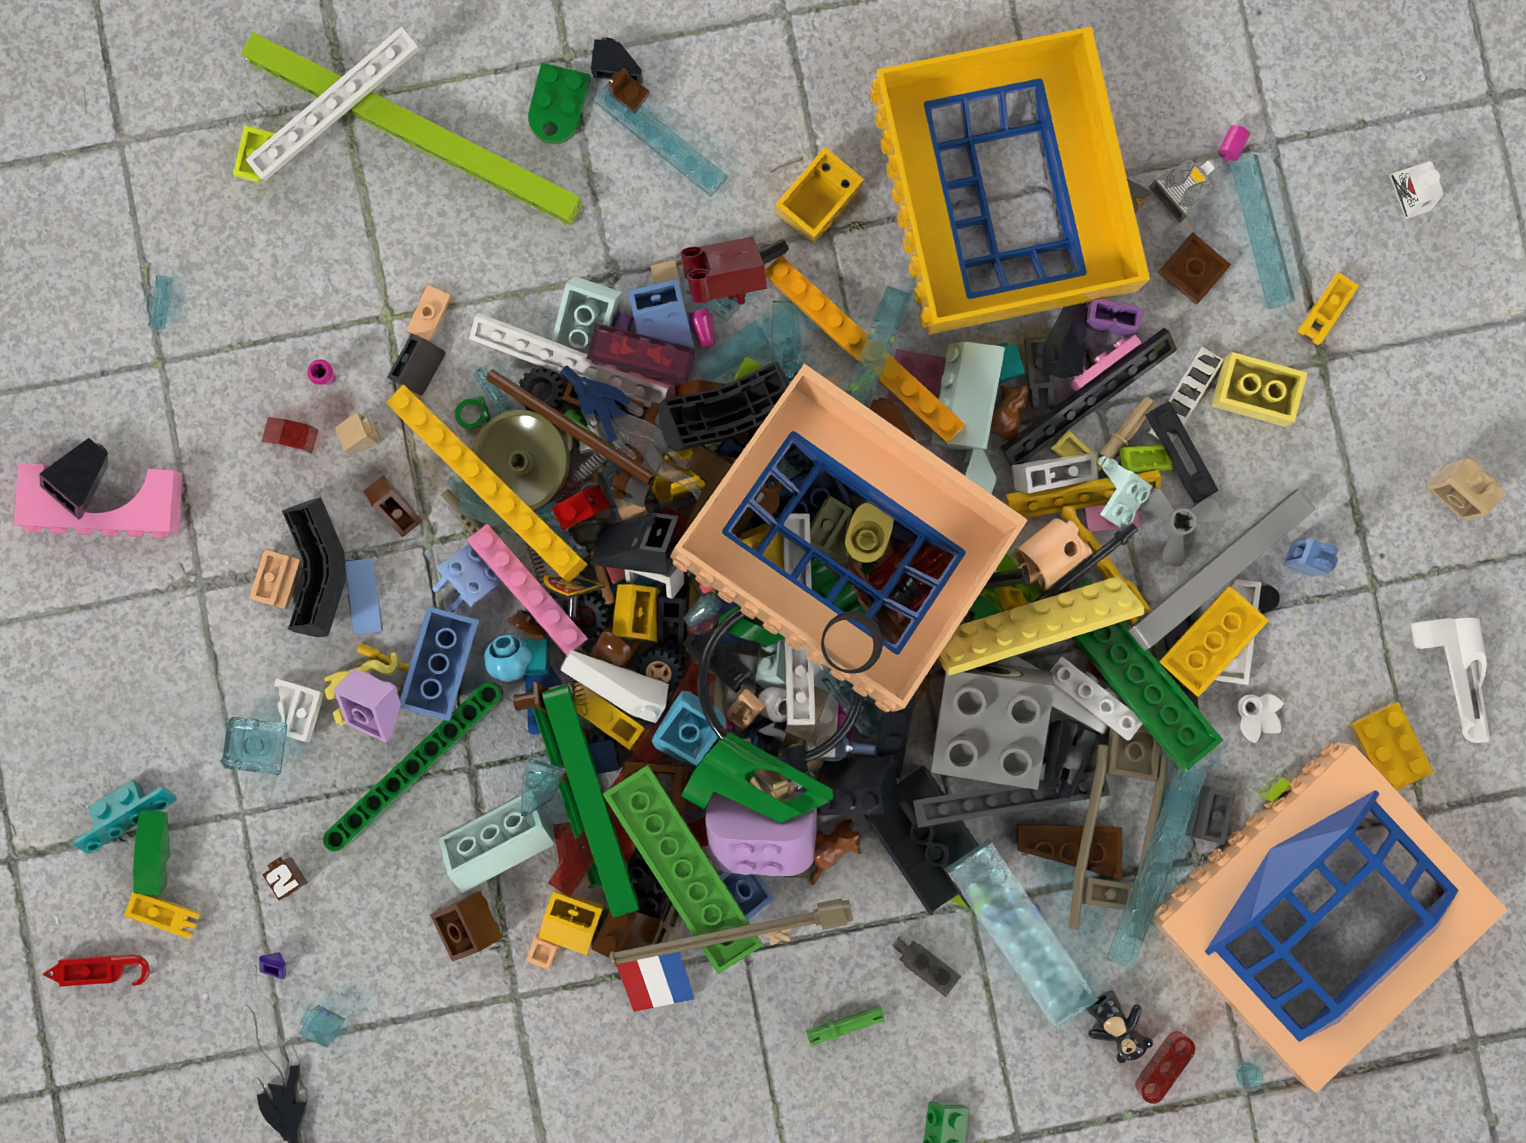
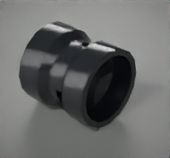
[890,575,924,608]

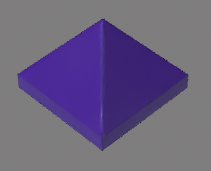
[259,953,286,979]

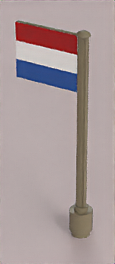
[609,898,854,1012]

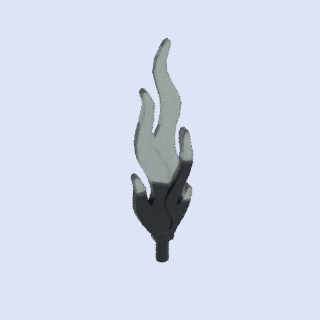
[242,965,308,1143]

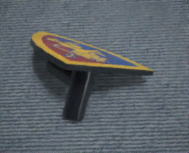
[543,575,605,617]

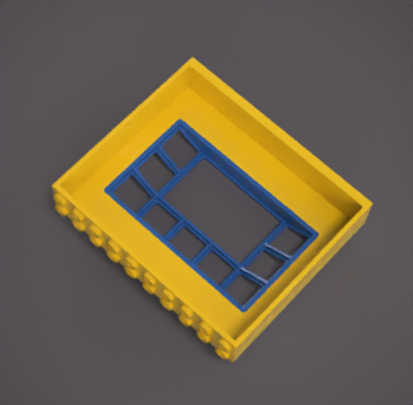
[869,26,1150,335]

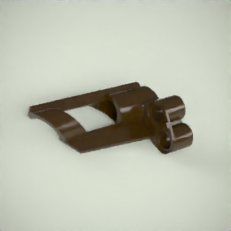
[677,444,764,594]

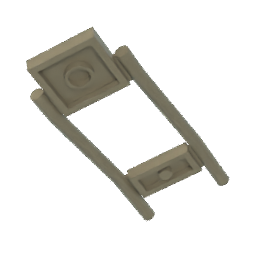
[1069,726,1169,939]

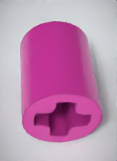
[1218,125,1250,161]

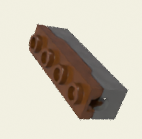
[612,401,670,508]

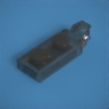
[892,937,961,997]

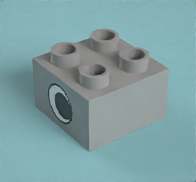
[931,663,1055,790]

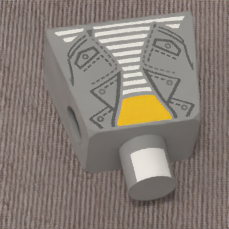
[1149,160,1215,223]

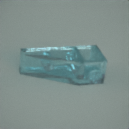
[771,301,803,381]

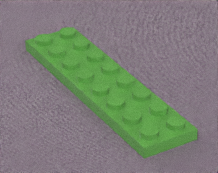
[603,764,763,974]

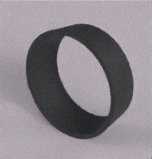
[821,612,883,674]

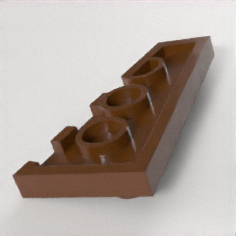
[1016,824,1122,880]

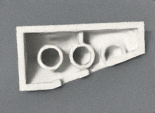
[561,650,669,723]

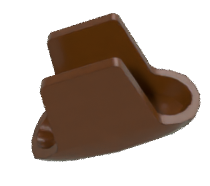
[589,622,642,669]

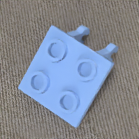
[432,544,503,612]

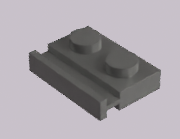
[1185,784,1236,845]

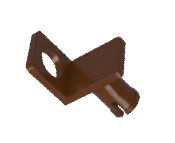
[513,681,576,714]

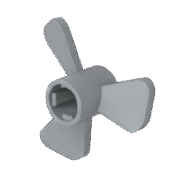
[1139,488,1223,567]

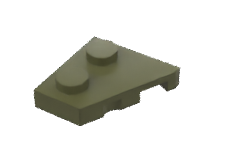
[810,495,852,565]

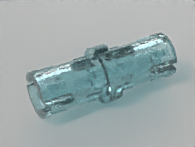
[148,275,173,329]

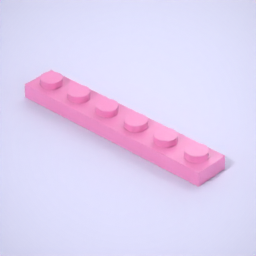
[467,524,588,656]

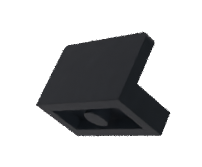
[387,333,446,396]

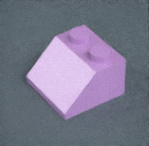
[334,669,401,743]

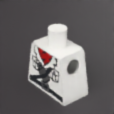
[1390,161,1443,219]

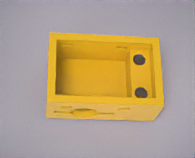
[775,147,864,245]

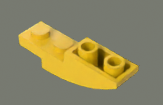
[574,682,658,763]

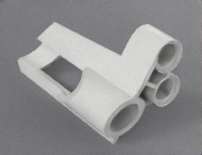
[1410,618,1490,743]

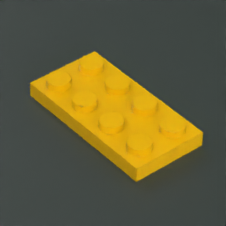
[1158,585,1269,697]

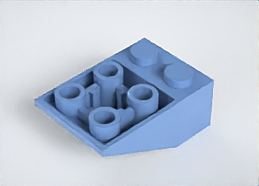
[628,279,697,371]

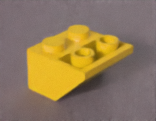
[612,584,662,643]
[538,887,605,955]

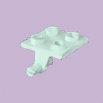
[1099,456,1152,530]

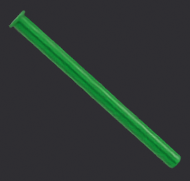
[527,688,602,889]

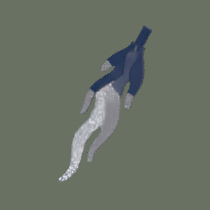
[560,365,701,501]

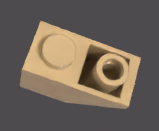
[335,413,379,455]

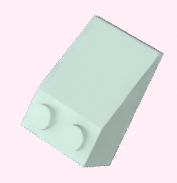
[552,276,622,359]

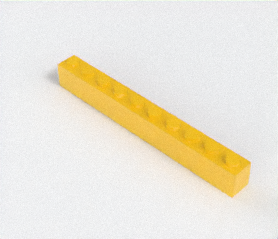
[385,384,588,583]

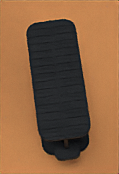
[863,765,999,915]

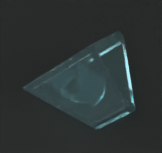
[521,759,566,817]

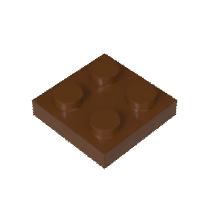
[1158,232,1231,305]

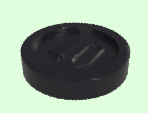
[1258,585,1280,611]

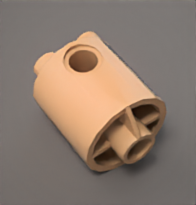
[1014,518,1092,590]

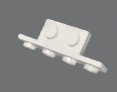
[1049,657,1142,740]

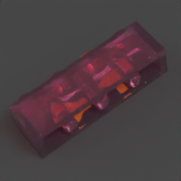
[586,323,695,385]

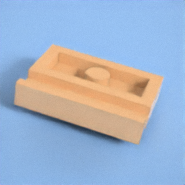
[249,549,303,609]

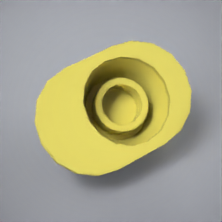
[845,502,893,563]

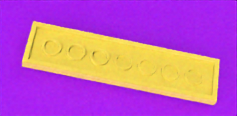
[937,576,1144,676]

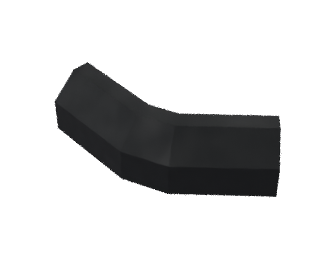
[659,361,790,451]
[282,497,346,637]

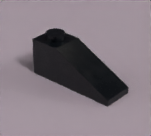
[1042,302,1087,379]
[658,584,690,667]

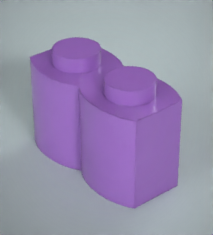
[1085,299,1143,336]

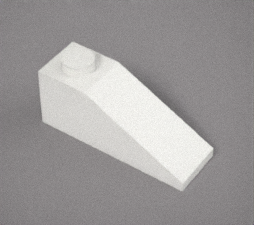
[1012,453,1098,494]

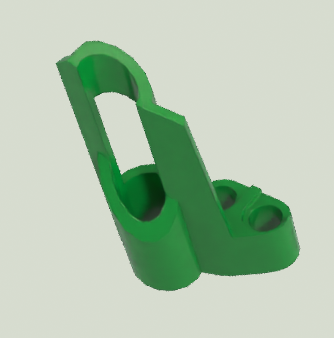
[719,558,867,646]
[681,732,833,823]

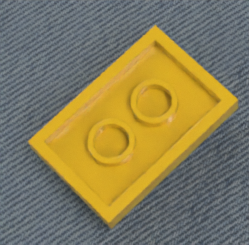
[1350,702,1434,790]

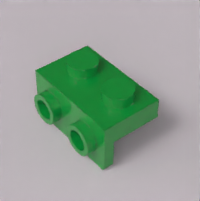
[923,1101,969,1143]

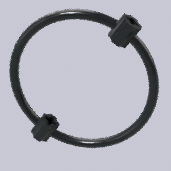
[697,608,864,773]

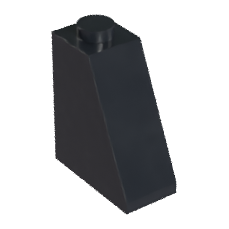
[39,438,108,520]

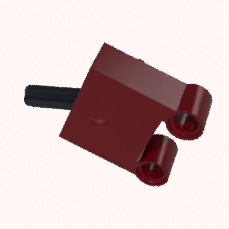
[680,236,789,305]

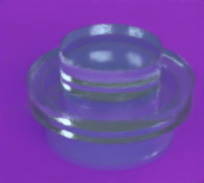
[1236,1062,1263,1090]

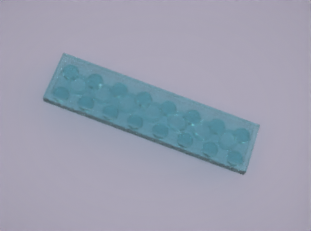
[945,839,1098,1029]

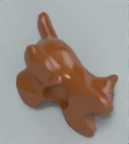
[990,386,1030,440]
[810,819,861,885]

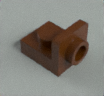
[608,68,650,114]

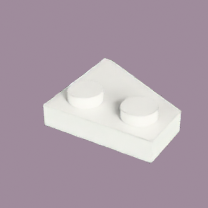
[275,678,325,742]

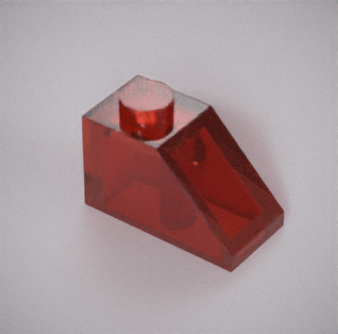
[261,417,318,454]

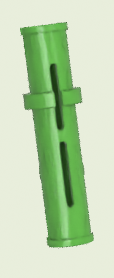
[806,1005,885,1047]

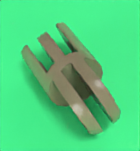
[654,900,687,944]

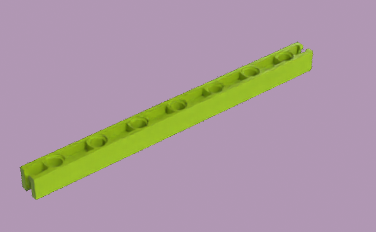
[241,32,583,226]

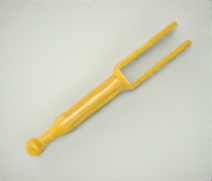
[1061,506,1151,625]

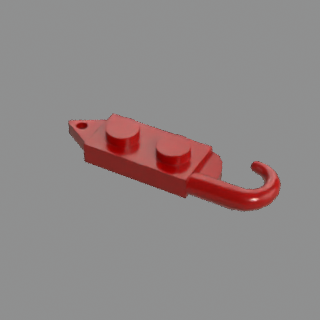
[43,954,150,987]

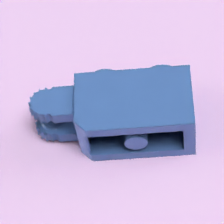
[1283,538,1338,577]

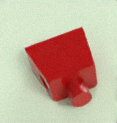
[551,485,611,531]

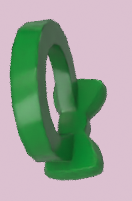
[455,396,491,430]

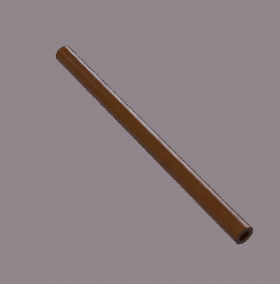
[486,369,656,485]

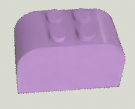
[706,792,817,876]

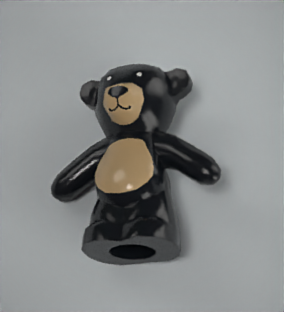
[1086,990,1153,1063]

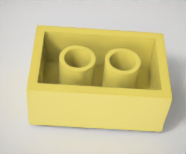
[1211,352,1307,427]

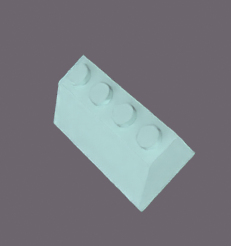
[931,342,1005,450]
[439,791,555,893]

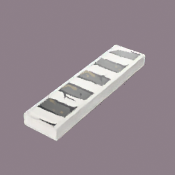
[1147,347,1224,443]

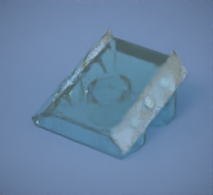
[220,717,288,775]

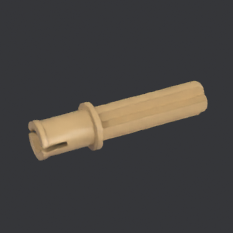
[1098,397,1157,459]

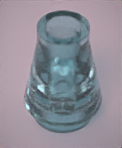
[684,591,723,628]

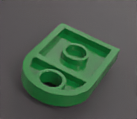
[528,62,591,144]

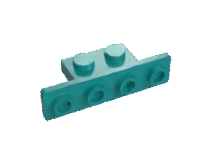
[73,780,177,854]

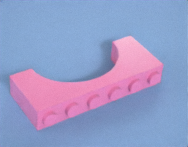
[14,463,183,538]

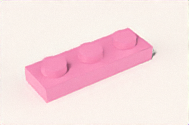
[1070,334,1142,392]

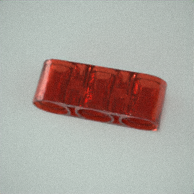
[1135,1031,1196,1104]

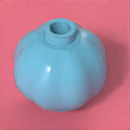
[484,635,531,682]

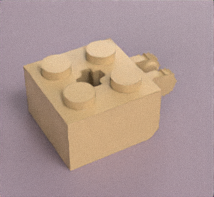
[1426,458,1507,521]

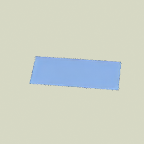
[345,558,382,635]

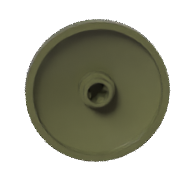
[472,410,570,512]

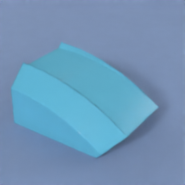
[652,691,726,767]

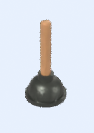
[567,518,615,605]

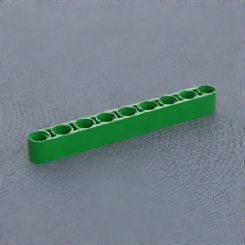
[323,683,504,852]
[542,684,639,918]

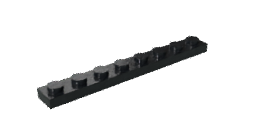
[1000,328,1177,467]

